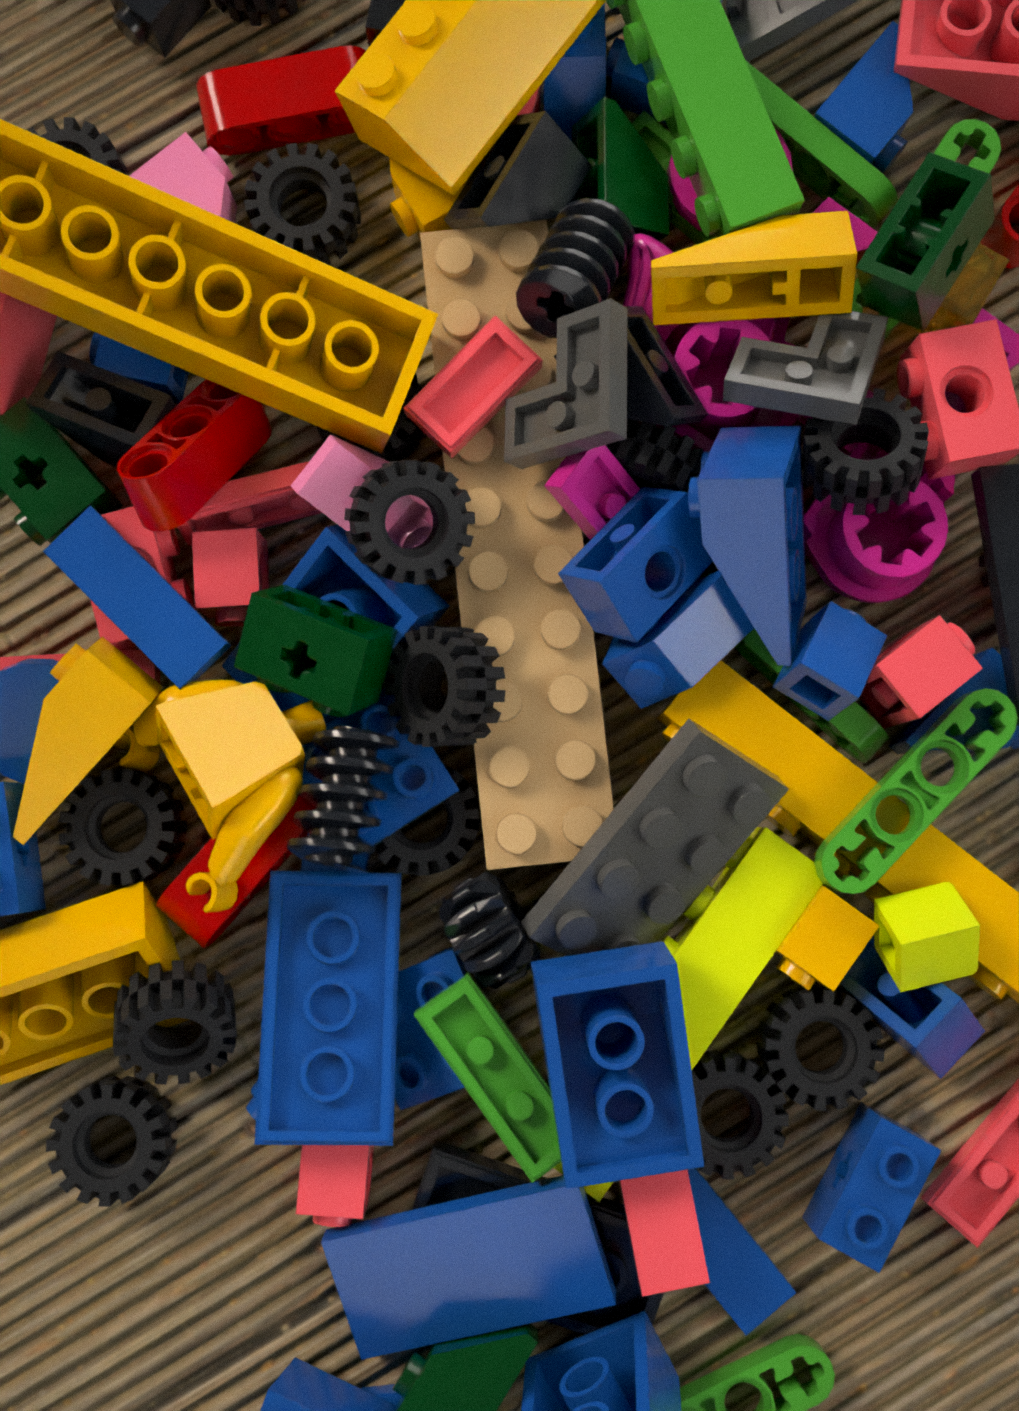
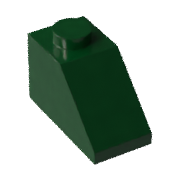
[572,97,672,242]
[392,1324,538,1411]

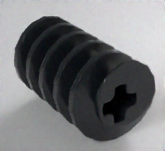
[516,198,635,338]
[286,726,400,874]

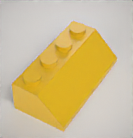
[335,0,606,195]
[0,881,190,1085]

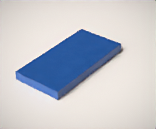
[254,871,402,1146]
[321,1175,616,1360]

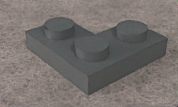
[504,298,627,469]
[723,311,888,425]

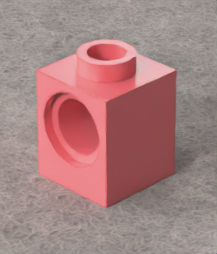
[192,528,270,627]
[296,1145,374,1227]

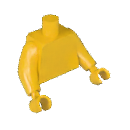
[114,680,326,913]

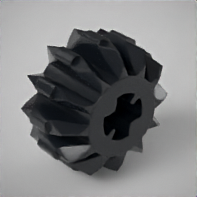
[440,872,541,989]

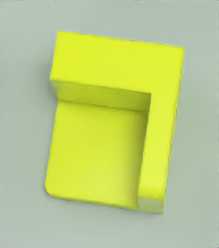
[874,882,980,993]

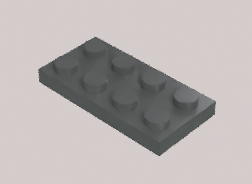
[521,719,789,956]

